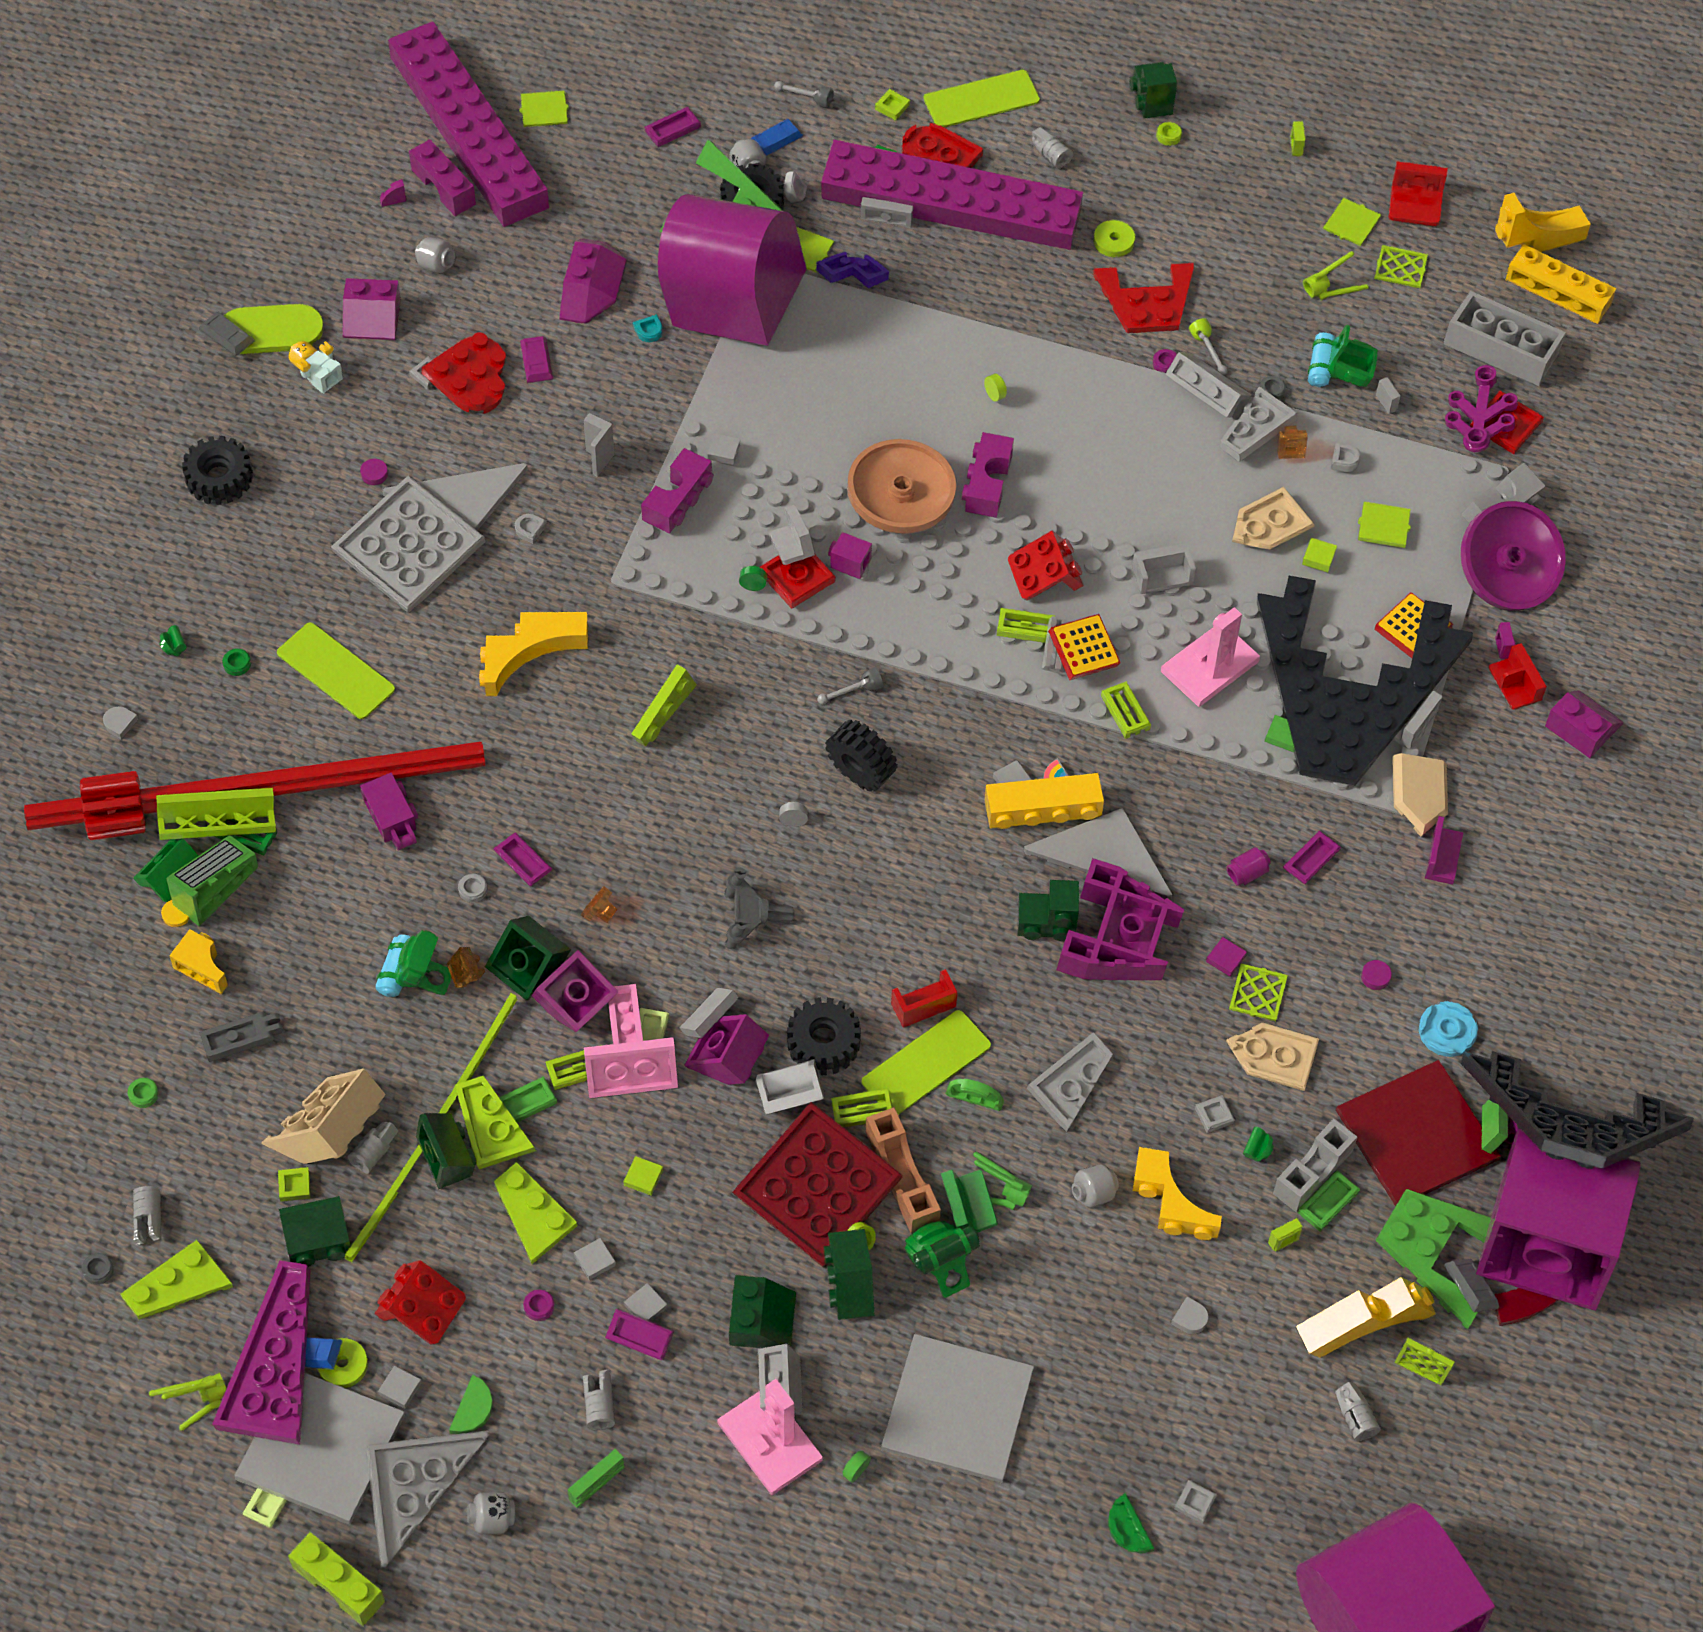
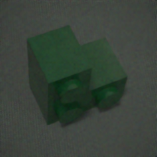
[1130,62,1177,119]
[1017,880,1079,941]
[823,1229,875,1320]

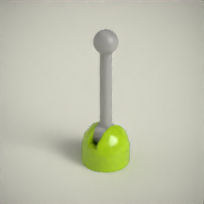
[1189,318,1228,375]

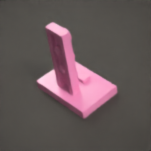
[1161,607,1260,707]
[584,984,678,1098]
[717,1379,823,1496]

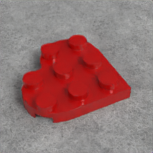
[902,123,983,168]
[421,332,506,414]

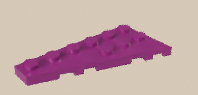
[212,1260,311,1445]

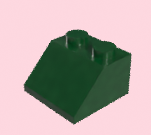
[485,916,571,1001]
[416,1113,477,1189]
[279,1196,351,1267]
[729,1275,796,1348]

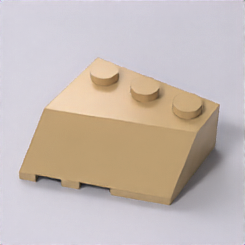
[262,1069,386,1164]

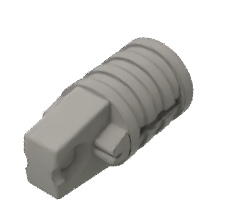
[1032,127,1073,169]
[348,1122,398,1174]
[1335,1382,1381,1442]

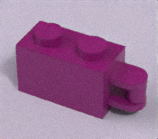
[360,773,418,851]

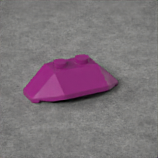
[559,238,627,324]

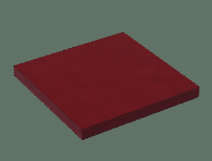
[1336,1060,1501,1207]
[732,1102,903,1268]

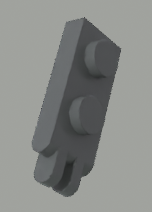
[199,1012,284,1062]

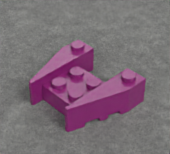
[1056,858,1184,980]

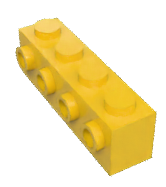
[1505,244,1616,324]
[985,773,1104,829]

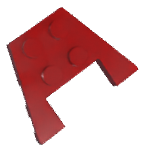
[1093,263,1194,333]

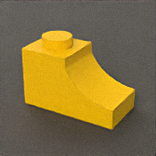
[169,929,228,994]

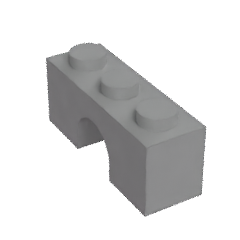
[1462,463,1545,523]
[1273,1119,1357,1212]

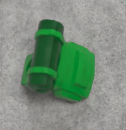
[905,1221,980,1298]

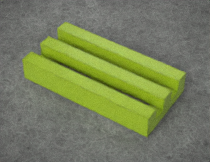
[996,608,1055,643]
[1101,681,1151,739]
[545,1045,602,1090]
[831,1088,893,1127]

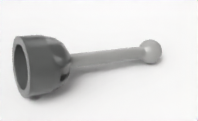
[774,81,834,108]
[817,667,884,705]

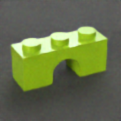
[288,1532,385,1626]

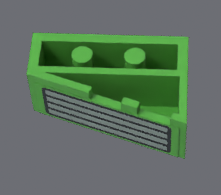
[166,835,258,926]

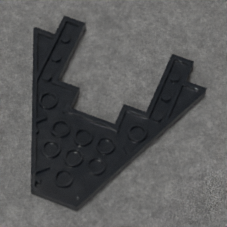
[1257,575,1473,786]
[1460,1051,1694,1169]

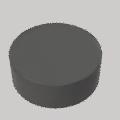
[1259,376,1286,400]
[81,1253,114,1285]

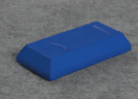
[751,119,803,156]
[305,1337,342,1369]

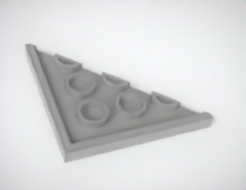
[383,463,528,531]
[1024,808,1172,900]
[366,1431,489,1568]

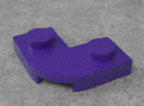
[816,252,889,288]

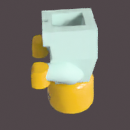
[289,341,343,394]

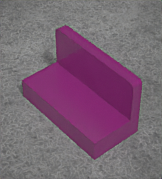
[1425,816,1463,885]

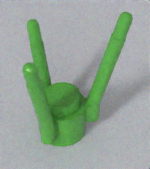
[973,1152,1032,1210]

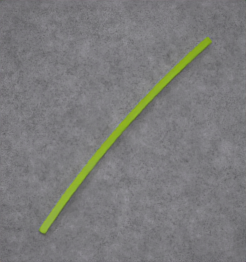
[345,993,518,1262]

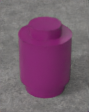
[1226,847,1271,886]

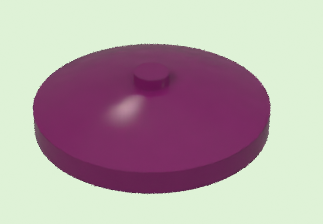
[1461,501,1566,611]

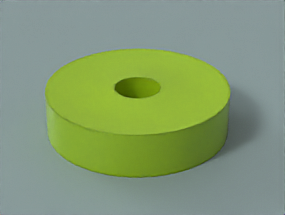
[1093,220,1135,257]
[318,1338,368,1388]

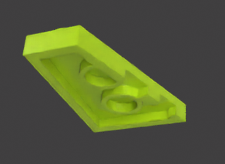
[631,664,697,747]
[455,1076,536,1170]
[494,1162,577,1264]
[120,1240,233,1320]

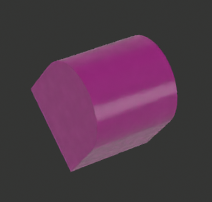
[658,194,807,346]
[1476,1128,1640,1311]
[1296,1503,1495,1632]

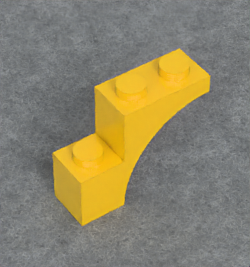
[1132,1147,1222,1240]

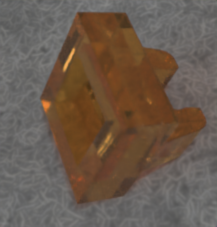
[1277,426,1308,459]
[581,886,617,923]
[447,947,485,988]

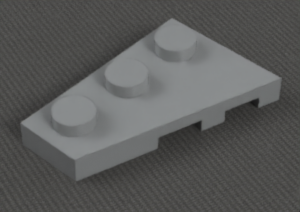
[1221,386,1297,462]
[1027,1032,1113,1132]

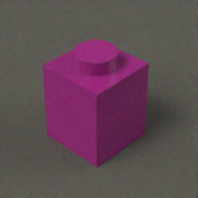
[828,532,872,579]

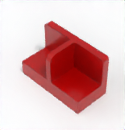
[1489,643,1547,710]

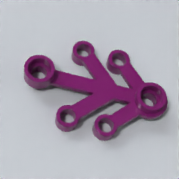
[1445,365,1518,452]

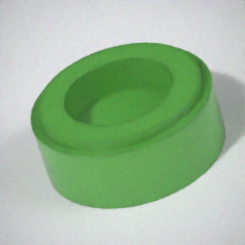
[127,1078,159,1108]
[843,1451,871,1483]

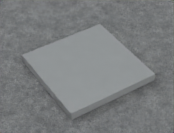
[331,476,486,613]
[881,1334,1034,1483]
[234,1373,405,1525]

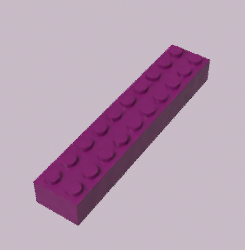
[388,21,549,227]
[821,139,1083,250]

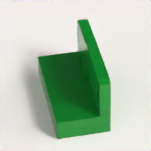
[133,839,199,902]
[941,1170,998,1232]

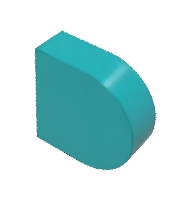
[633,314,663,342]

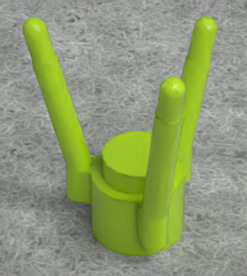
[1303,251,1369,300]
[149,1373,226,1430]

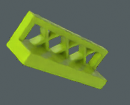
[156,788,276,840]

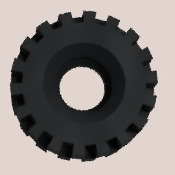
[720,164,784,210]
[182,436,253,505]
[825,719,898,792]
[787,997,861,1075]

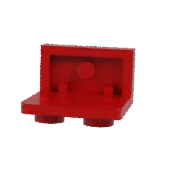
[1388,161,1448,226]
[1008,530,1084,600]
[374,1260,466,1344]

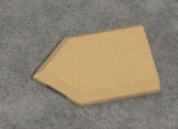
[1232,487,1315,550]
[1392,753,1448,836]
[1226,1023,1319,1091]

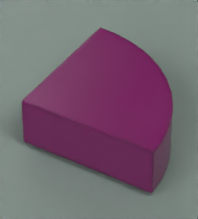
[380,179,406,207]

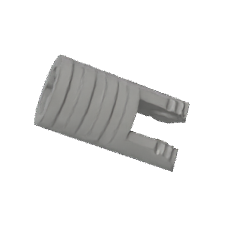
[133,1186,161,1245]
[583,1369,615,1430]

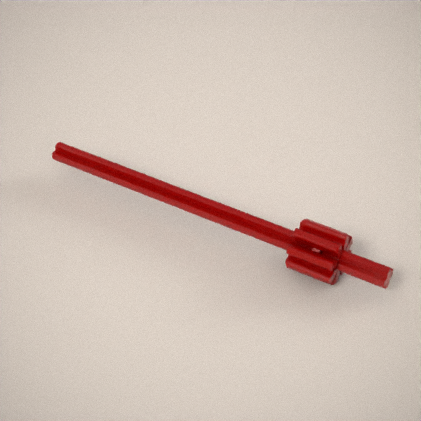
[24,741,485,841]

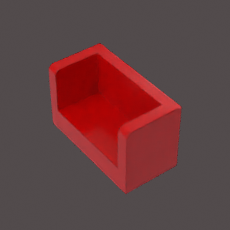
[891,969,958,1028]

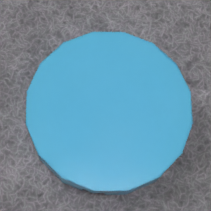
[1418,1001,1478,1057]

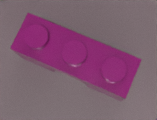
[409,139,476,217]
[962,432,1014,518]
[641,448,714,534]

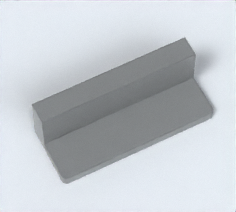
[1165,352,1251,418]

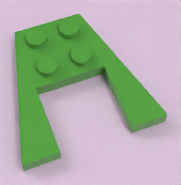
[660,140,783,233]
[1376,1189,1491,1329]

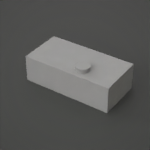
[1443,291,1566,386]

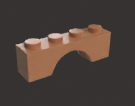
[866,1107,941,1235]

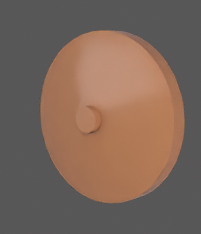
[847,439,956,534]

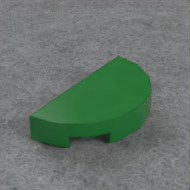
[1108,1493,1154,1554]

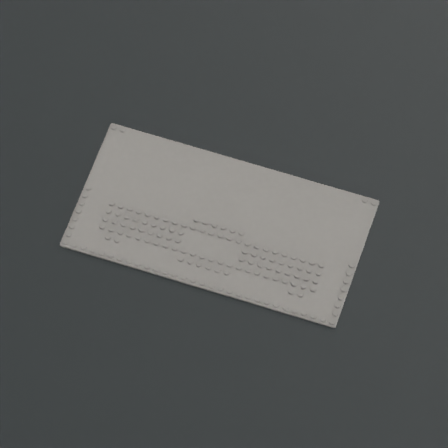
[611,274,1509,815]

